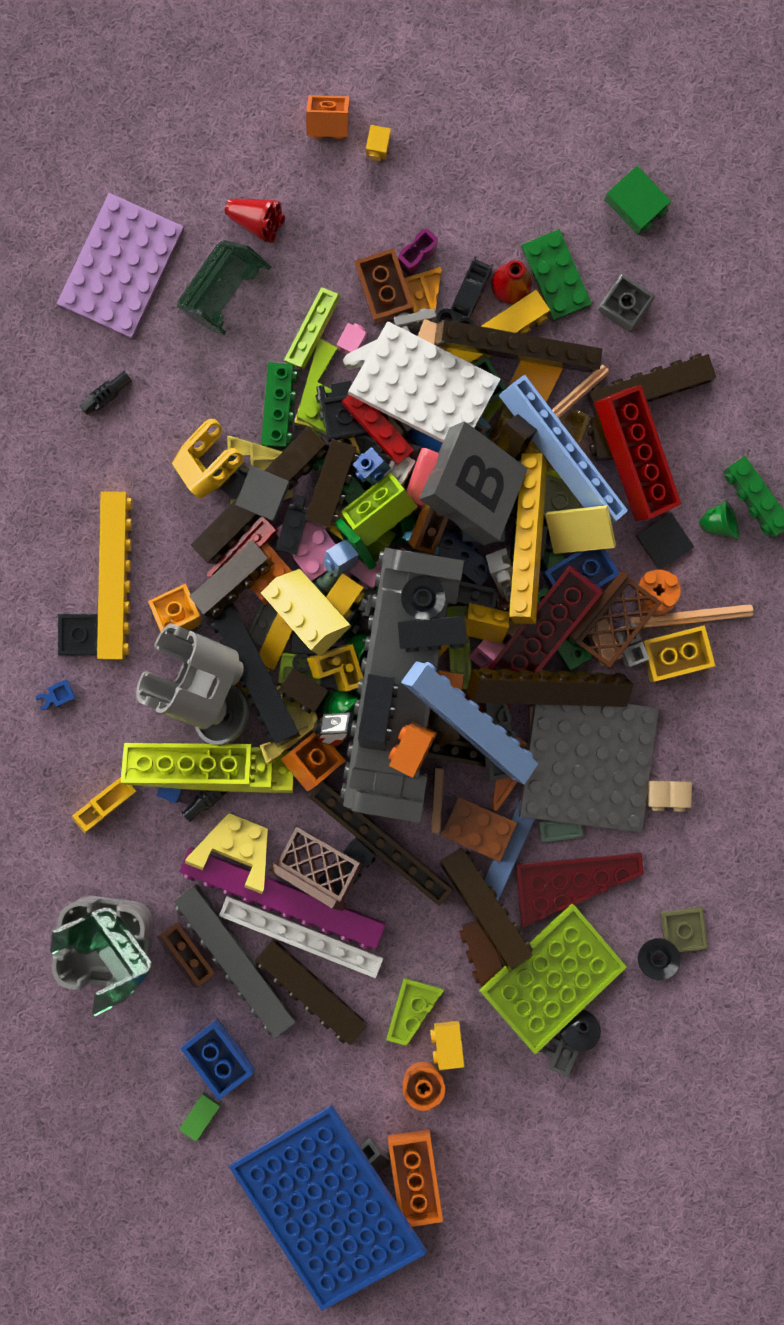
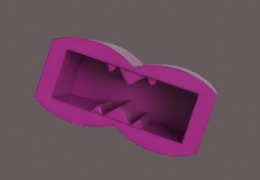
[398,228,438,275]

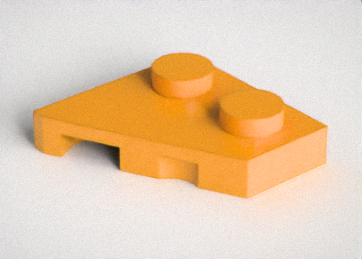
[404,267,442,313]

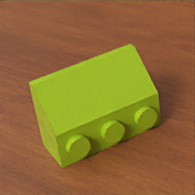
[341,472,418,547]

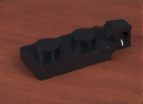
[276,495,308,556]

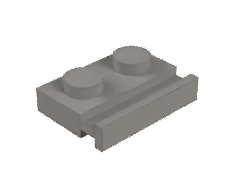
[394,308,436,333]

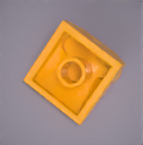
[148,583,202,631]

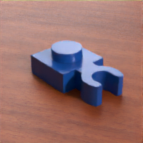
[35,679,76,710]

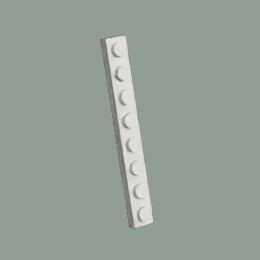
[219,895,383,978]

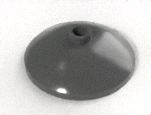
[195,685,249,746]

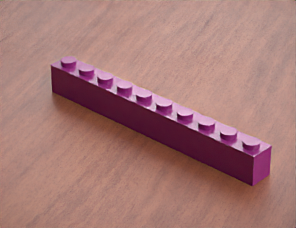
[179,847,385,950]

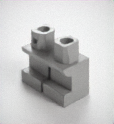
[486,548,513,602]
[614,622,649,667]

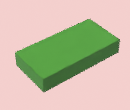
[179,1093,221,1141]

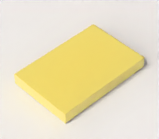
[545,505,616,554]

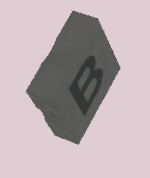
[419,421,527,545]

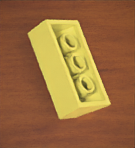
[261,569,351,656]

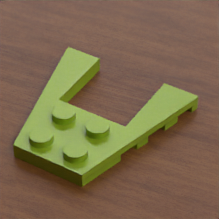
[297,338,337,435]

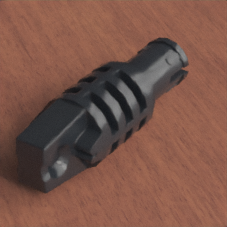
[80,371,132,415]
[181,790,227,822]

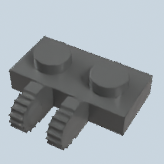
[540,1036,579,1077]

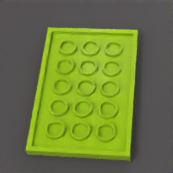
[479,904,627,1054]

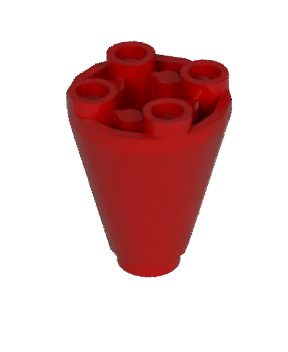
[225,198,285,243]
[491,260,532,304]

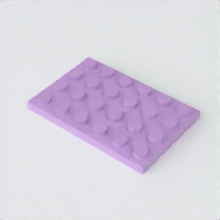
[56,193,184,339]

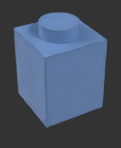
[323,539,359,577]

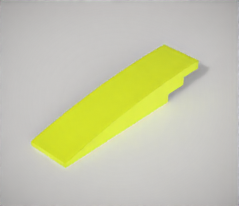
[121,743,294,793]

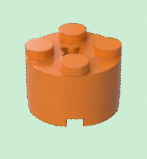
[635,570,681,617]
[402,1062,445,1111]

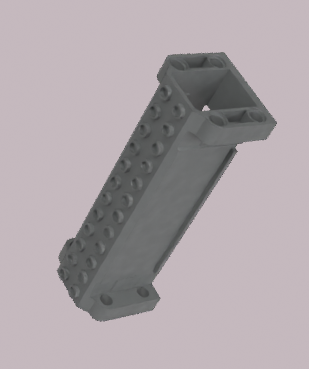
[340,548,464,823]

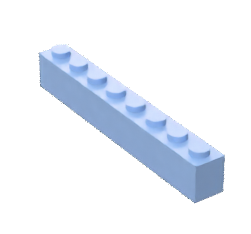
[499,375,628,524]
[401,661,538,784]

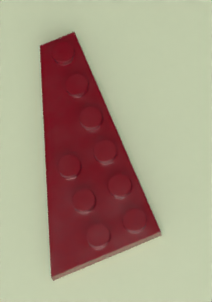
[516,852,644,928]

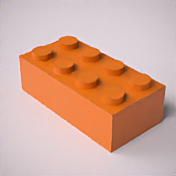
[388,1129,443,1227]

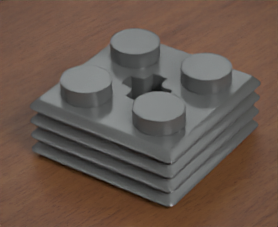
[597,274,655,332]

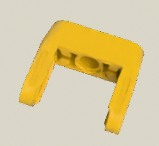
[172,419,244,499]

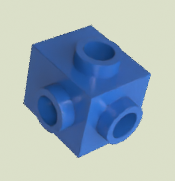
[353,447,391,485]

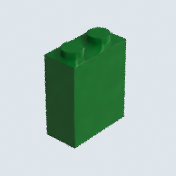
[604,166,671,235]

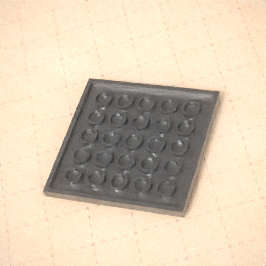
[518,704,659,833]

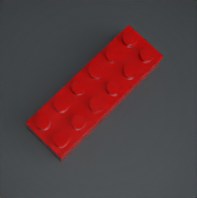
[594,385,682,521]

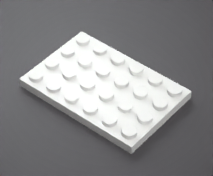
[348,321,500,443]

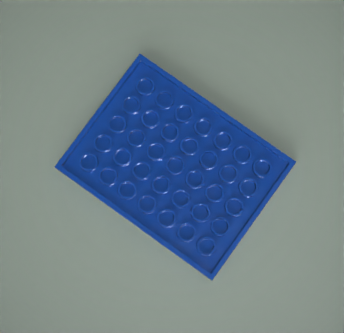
[229,1105,427,1311]

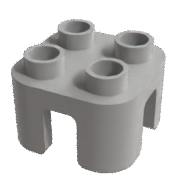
[136,624,243,730]
[52,896,153,995]

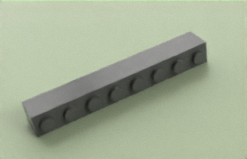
[174,884,296,1038]

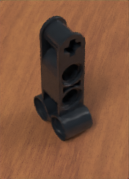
[436,256,494,325]

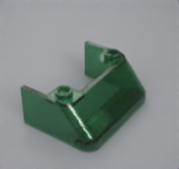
[177,240,271,335]
[50,908,151,1016]

